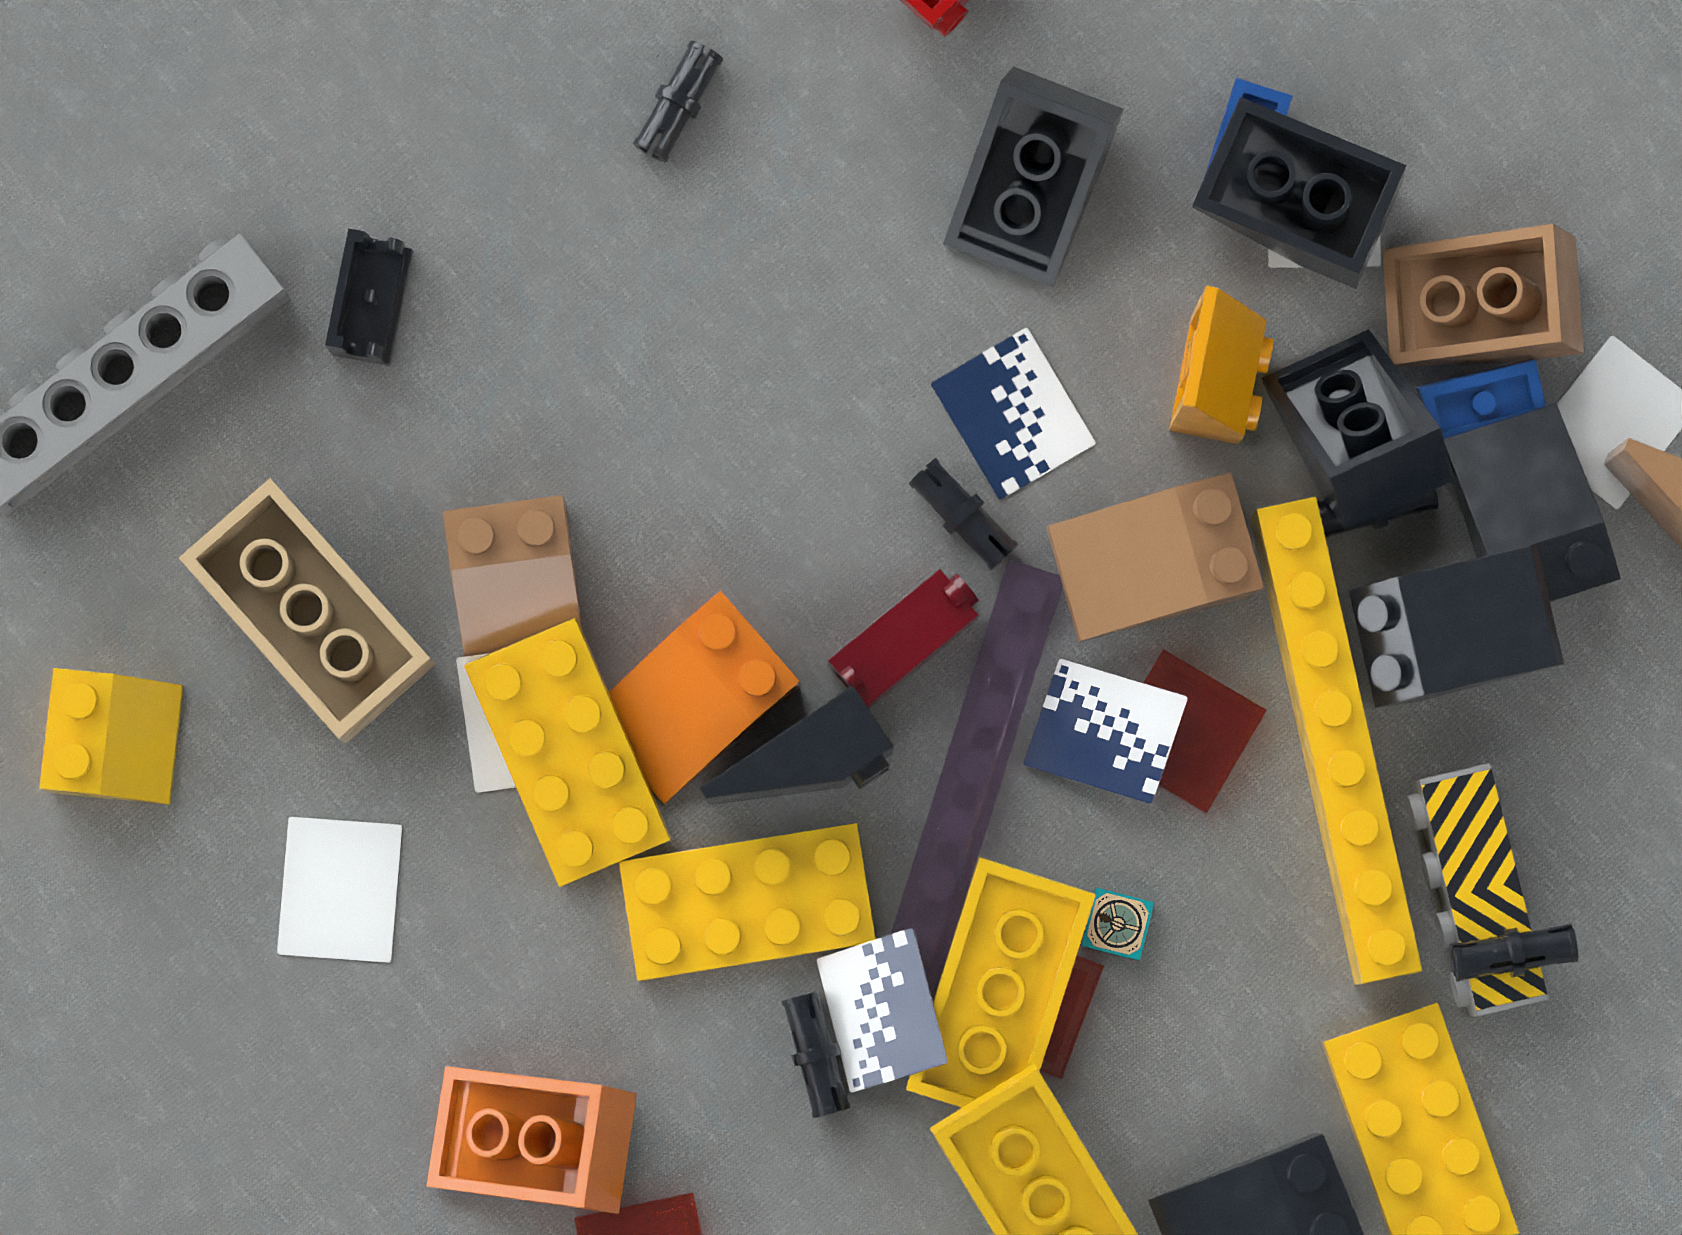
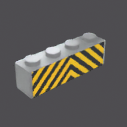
[1406,763,1549,1017]

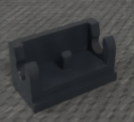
[325,228,413,366]

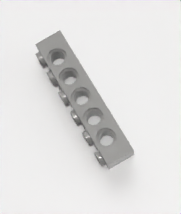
[0,233,290,517]

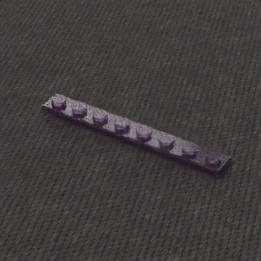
[890,559,1063,1002]

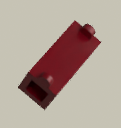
[828,569,979,709]

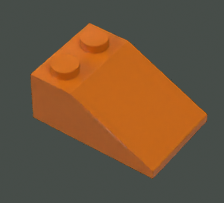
[609,590,800,805]
[426,1066,637,1214]

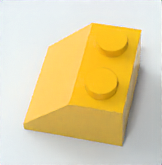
[39,668,184,805]

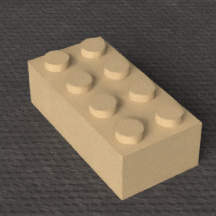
[179,478,436,744]

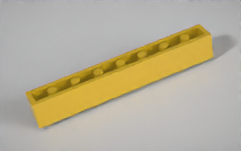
[1250,497,1422,985]

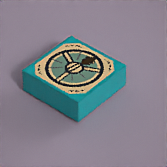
[1080,887,1154,961]

